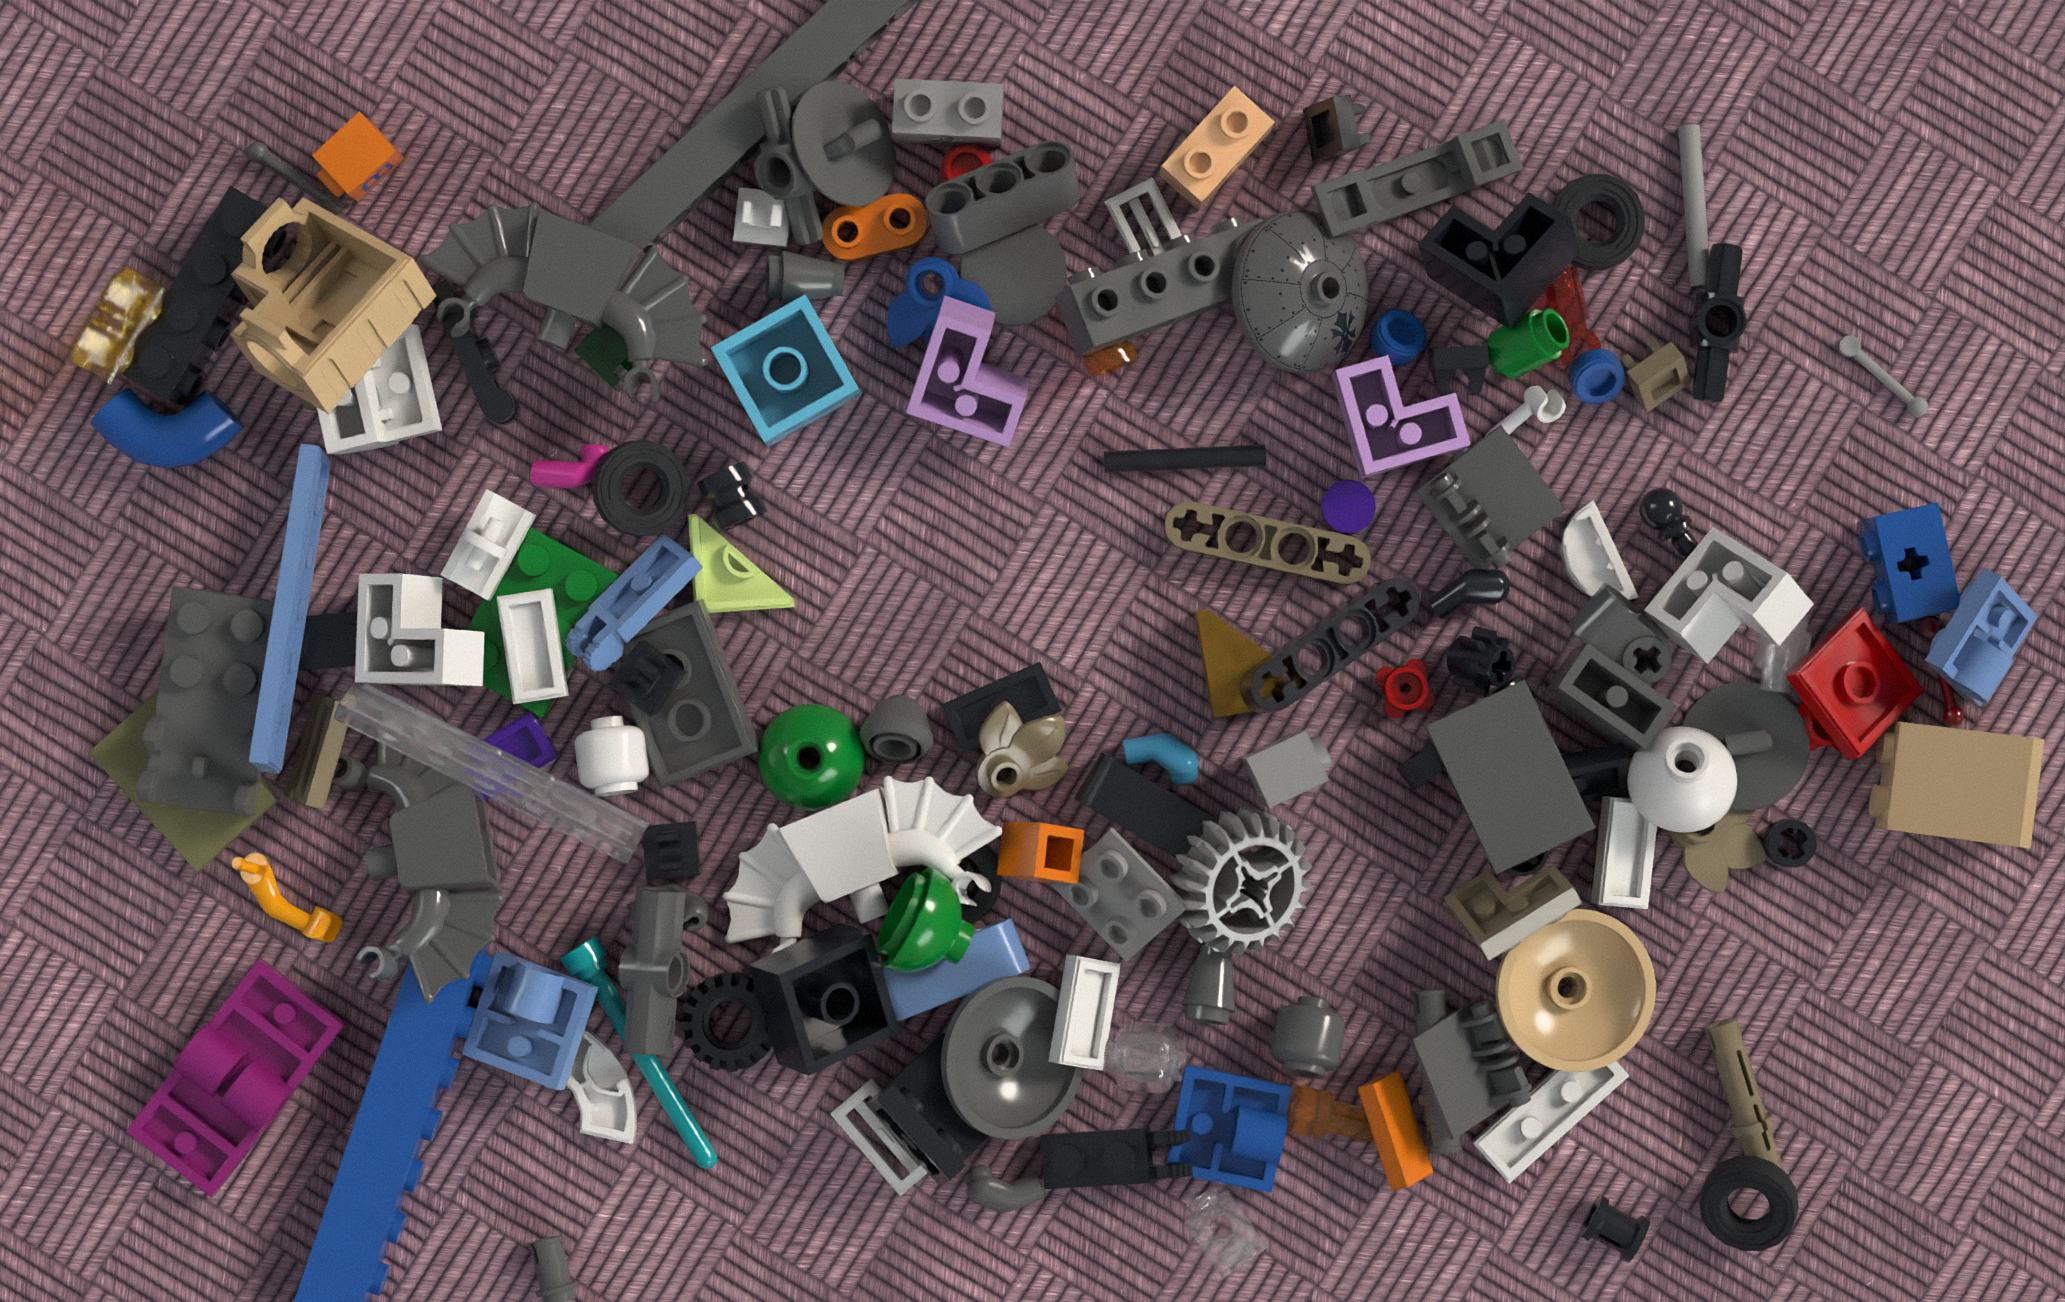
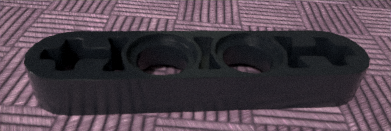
[1240,578,1419,713]

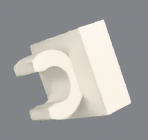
[733,187,790,249]

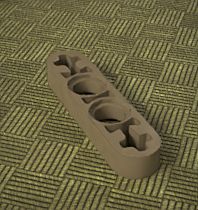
[1164,502,1371,585]

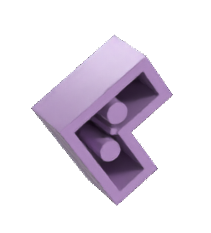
[906,296,1030,447]
[1331,355,1471,479]

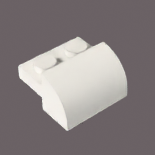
[317,324,442,454]

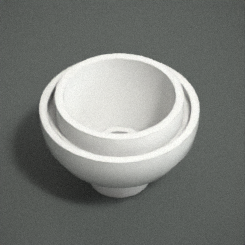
[1627,726,1737,832]

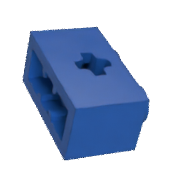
[1859,502,1960,624]

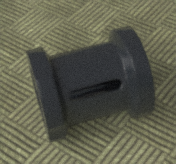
[1579,1195,1650,1263]

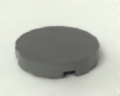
[960,224,1067,327]

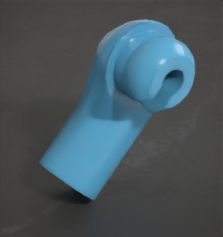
[1122,733,1200,786]

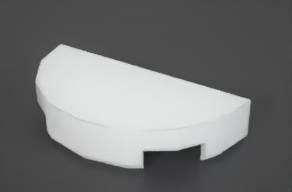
[1560,500,1639,600]

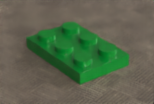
[467,527,621,717]

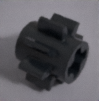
[1447,626,1515,697]

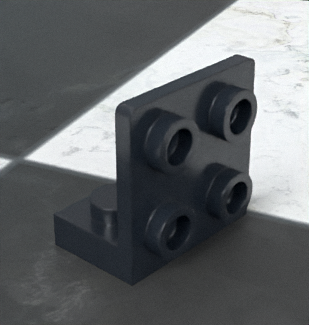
[866,1033,990,1184]

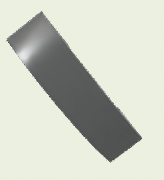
[1311,119,1523,238]

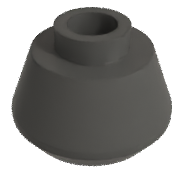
[860,695,933,764]

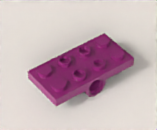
[126,958,347,1197]

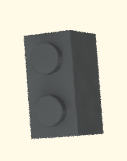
[1543,643,1677,754]

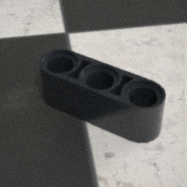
[1074,752,1219,858]

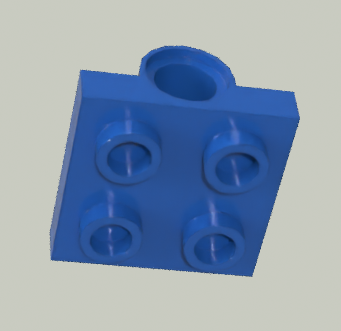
[1166,1063,1292,1193]

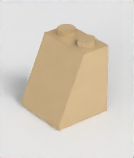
[1869,722,2045,849]

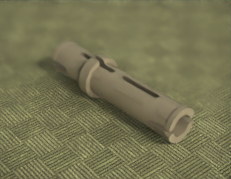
[1704,1018,1785,1171]

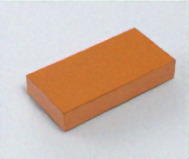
[1358,1070,1433,1191]

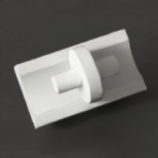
[440,489,536,601]

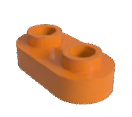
[822,193,928,262]

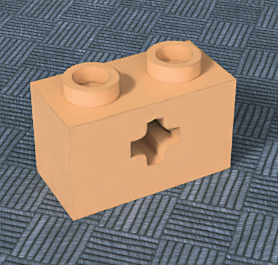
[1159,86,1275,211]

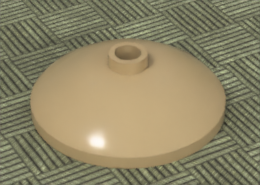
[1495,908,1656,1072]

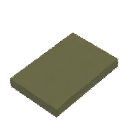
[88,690,280,872]

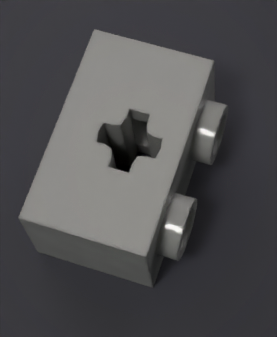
[892,78,1004,148]
[1240,730,1333,808]

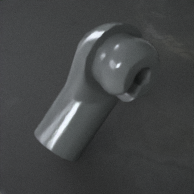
[965,1165,1046,1213]

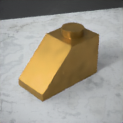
[1194,609,1285,718]

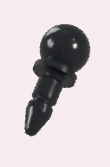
[1639,488,1698,561]

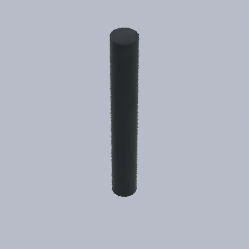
[1104,444,1266,473]

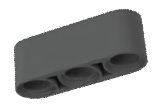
[925,140,1081,254]

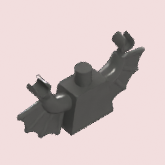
[420,202,707,404]
[332,714,504,1004]

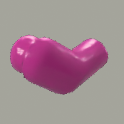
[531,444,610,489]

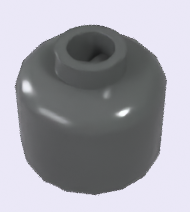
[1271,996,1345,1079]

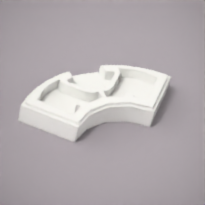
[566,1028,637,1144]

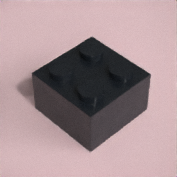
[748,923,900,1076]

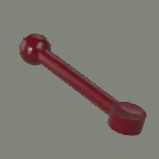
[1919,616,1964,726]

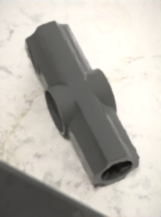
[619,886,690,1055]

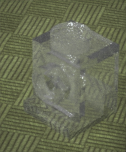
[1184,1188,1267,1279]

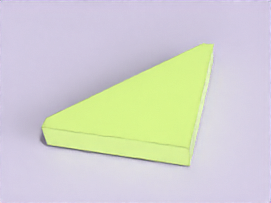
[688,514,795,613]

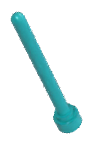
[559,936,717,1169]

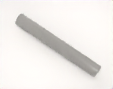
[1678,124,1709,288]

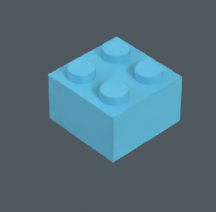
[711,294,862,447]

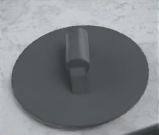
[792,81,896,207]
[1680,682,1810,810]

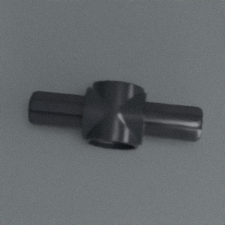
[1688,243,1747,403]

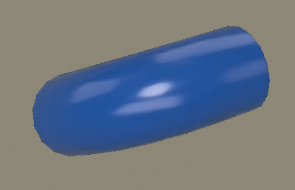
[90,388,244,469]

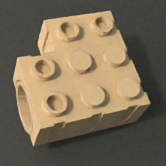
[230,197,436,414]

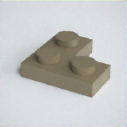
[1443,864,1582,961]

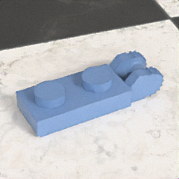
[565,535,703,672]

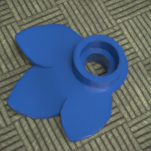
[887,257,992,348]

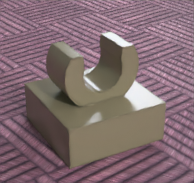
[1622,338,1691,413]

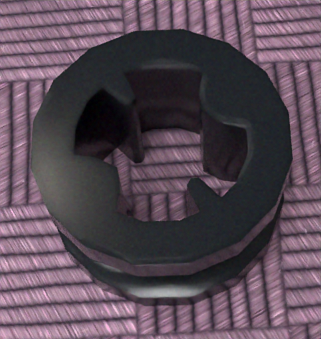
[1763,819,1816,867]

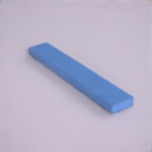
[248,444,331,774]

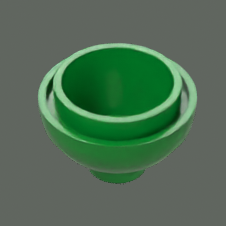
[758,704,866,811]
[876,867,975,973]

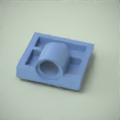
[1925,568,2038,707]
[462,952,599,1090]

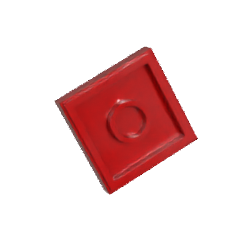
[1785,607,1924,760]

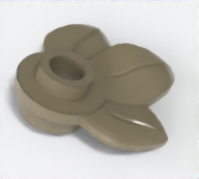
[976,701,1069,798]
[1668,809,1767,894]

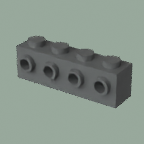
[1055,216,1263,358]

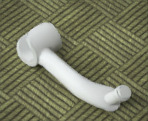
[1457,386,1566,457]

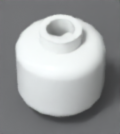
[574,716,649,797]

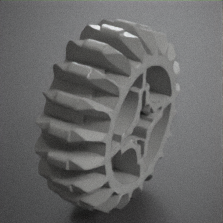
[1169,808,1313,956]

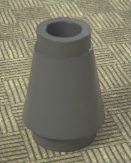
[765,250,844,304]
[1182,944,1235,1025]

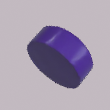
[1320,480,1376,534]

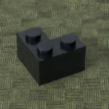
[1418,192,1579,330]

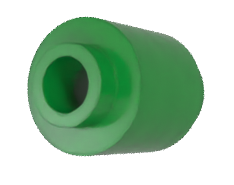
[1488,309,1570,379]

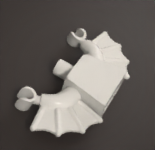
[723,776,1002,954]

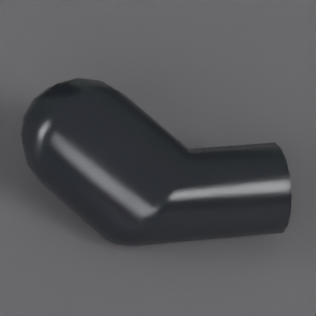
[1429,569,1510,620]

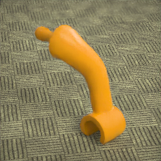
[232,853,343,943]

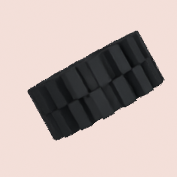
[680,972,773,1072]

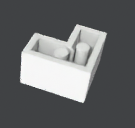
[1644,527,1814,664]
[355,574,484,686]

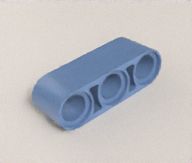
[881,918,1031,1022]

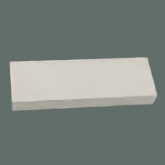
[1471,1061,1629,1184]

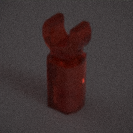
[1545,267,1601,366]

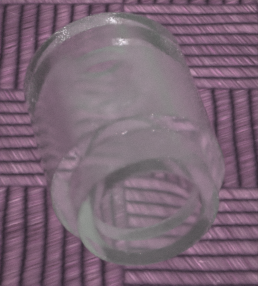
[1750,619,1812,694]

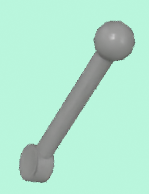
[1837,335,1928,418]

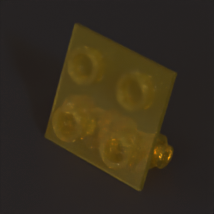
[69,266,165,384]

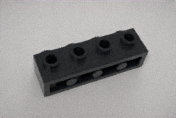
[120,186,289,406]

